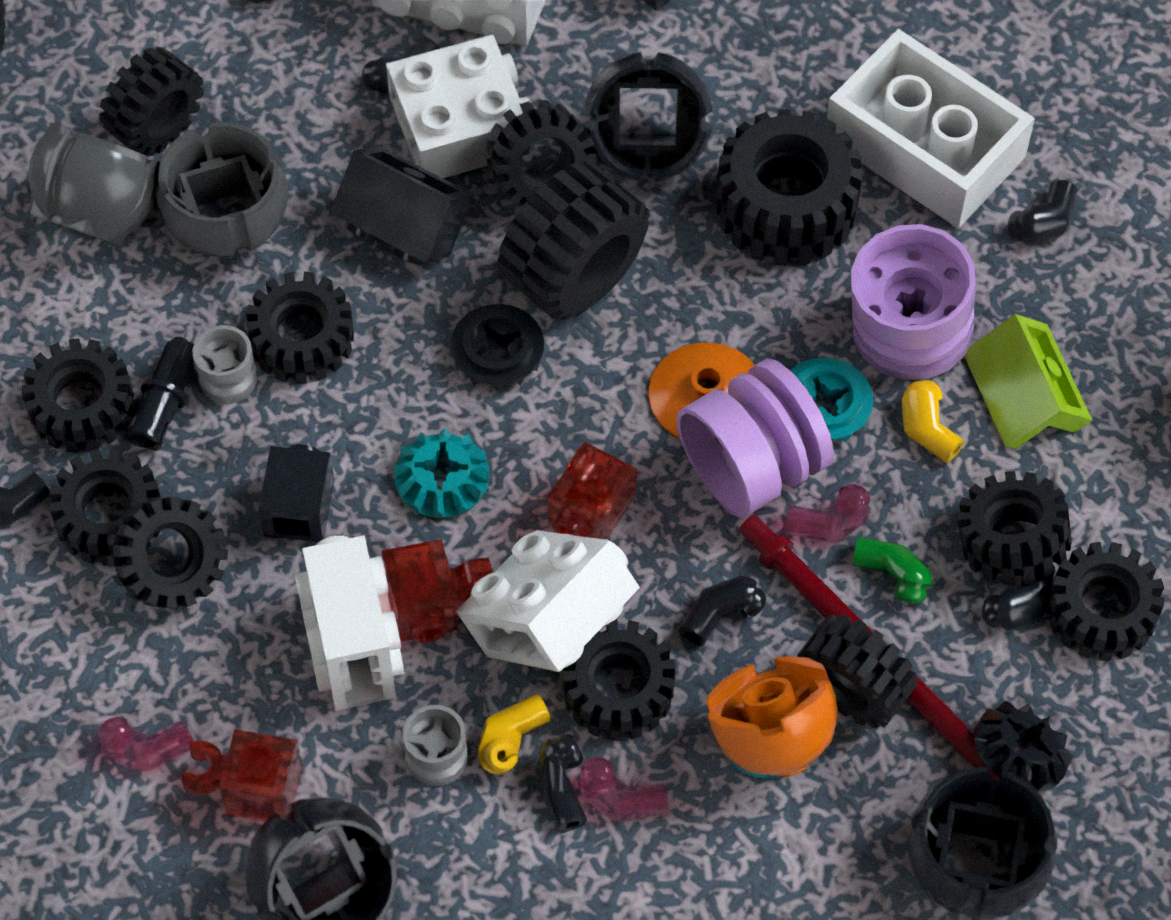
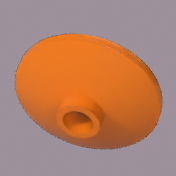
[649,342,755,439]

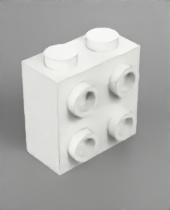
[386,34,531,178]
[456,530,640,672]
[295,535,405,711]

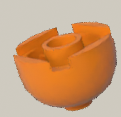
[706,656,838,777]

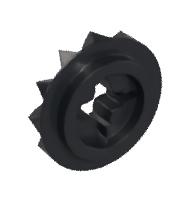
[451,304,544,391]
[974,701,1074,792]

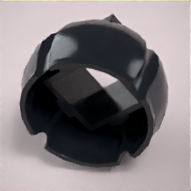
[584,52,712,181]
[907,767,1058,920]
[245,797,397,920]

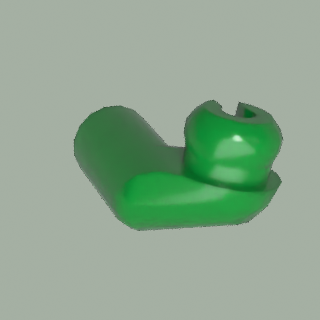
[852,536,932,604]

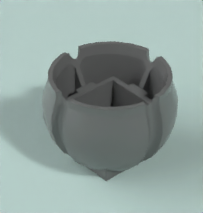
[28,123,160,247]
[156,123,289,258]

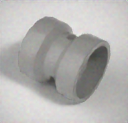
[192,325,257,404]
[403,705,468,786]

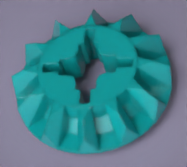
[790,358,873,443]
[394,427,490,518]

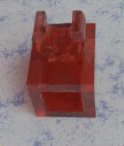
[548,442,637,539]
[381,539,493,643]
[181,729,303,822]

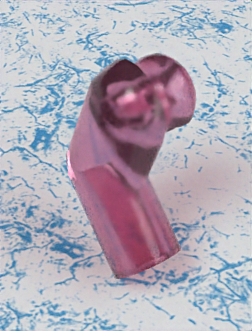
[784,484,871,542]

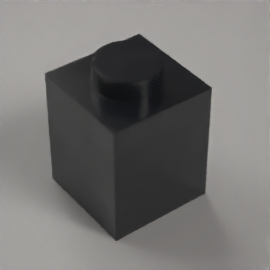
[258,444,334,542]

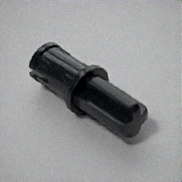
[125,336,195,451]

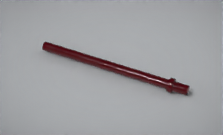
[739,514,1000,780]

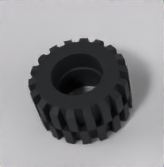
[716,109,863,266]
[497,161,650,320]

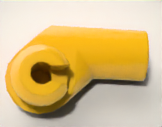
[901,380,965,464]
[477,693,551,774]

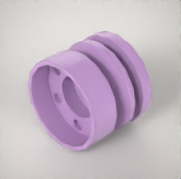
[851,224,976,380]
[676,358,834,519]

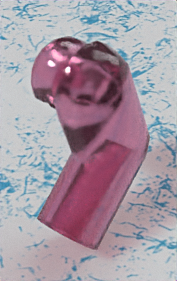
[98,717,196,772]
[578,757,669,821]

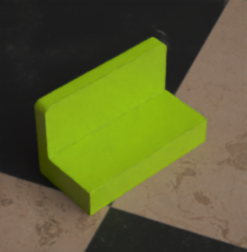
[964,314,1093,449]

